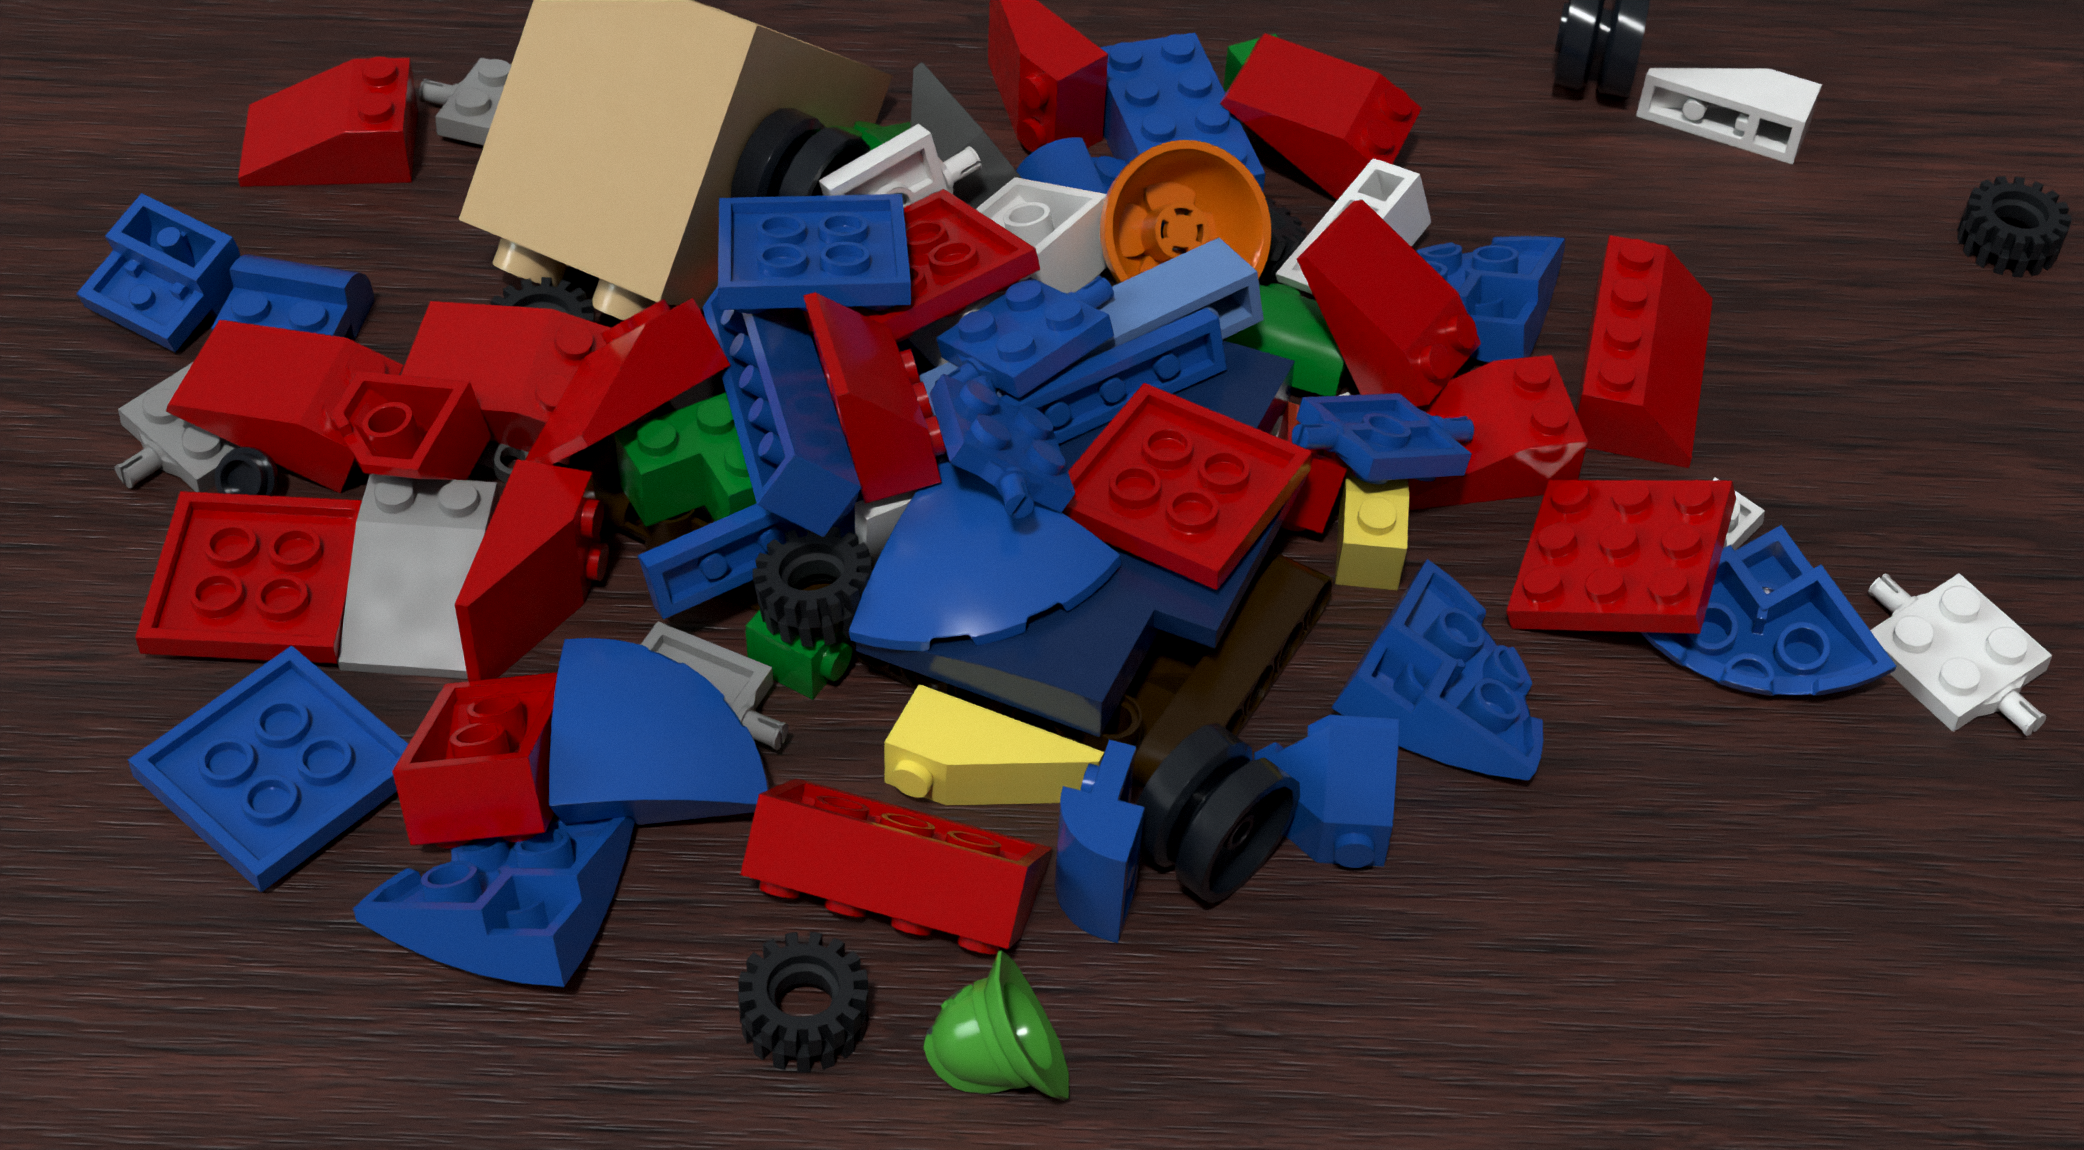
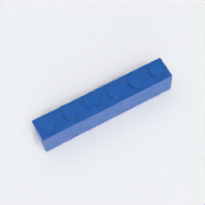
[702,286,861,537]

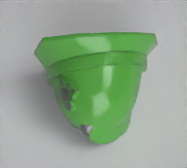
[923,950,1069,1101]

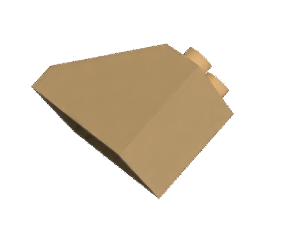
[459,0,893,320]

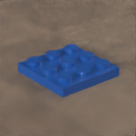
[718,194,911,314]
[128,646,408,892]

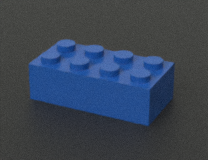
[1100,32,1266,238]

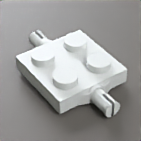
[819,124,982,207]
[1868,573,2052,736]

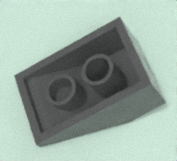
[911,62,1022,209]

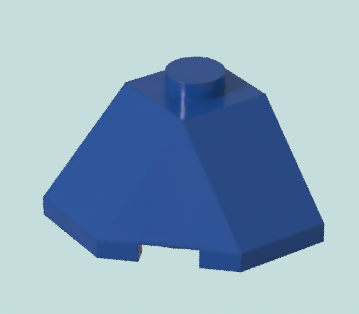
[1253,715,1399,868]

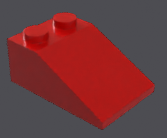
[988,0,1108,152]
[1220,33,1422,200]
[238,56,418,187]
[1297,199,1481,407]
[525,298,730,465]
[401,301,610,465]
[166,320,404,493]
[1408,355,1588,510]
[455,459,609,681]
[392,672,558,848]

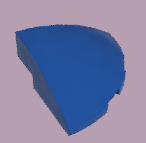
[1416,236,1565,363]
[849,457,1121,651]
[1639,525,1897,696]
[1331,559,1543,781]
[549,638,769,825]
[353,816,635,987]

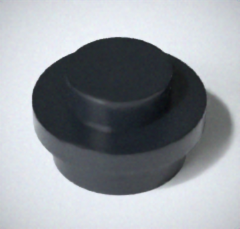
[215,447,279,496]

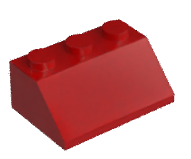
[803,292,946,504]

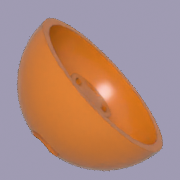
[1100,140,1271,284]

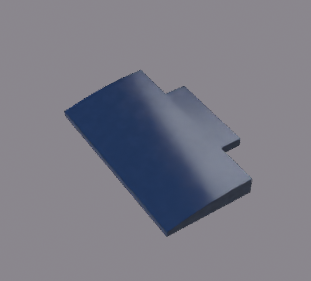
[856,341,1308,737]

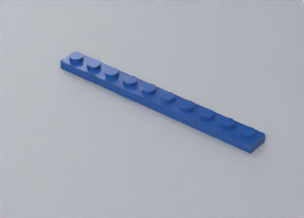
[638,307,1227,620]

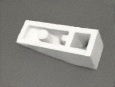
[1636,68,1822,165]
[1276,158,1432,294]

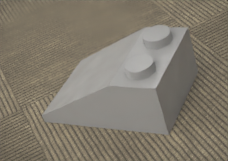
[338,474,500,679]

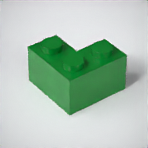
[614,393,756,527]

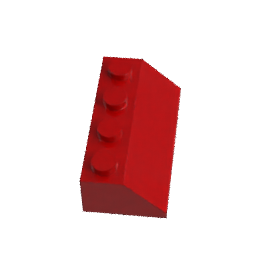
[1575,235,1713,468]
[740,778,1053,954]

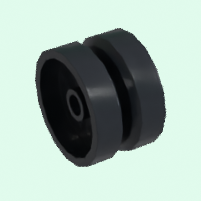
[1553,0,1650,99]
[731,108,871,198]
[1135,723,1300,904]

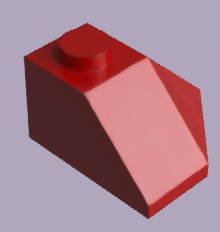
[331,371,491,480]

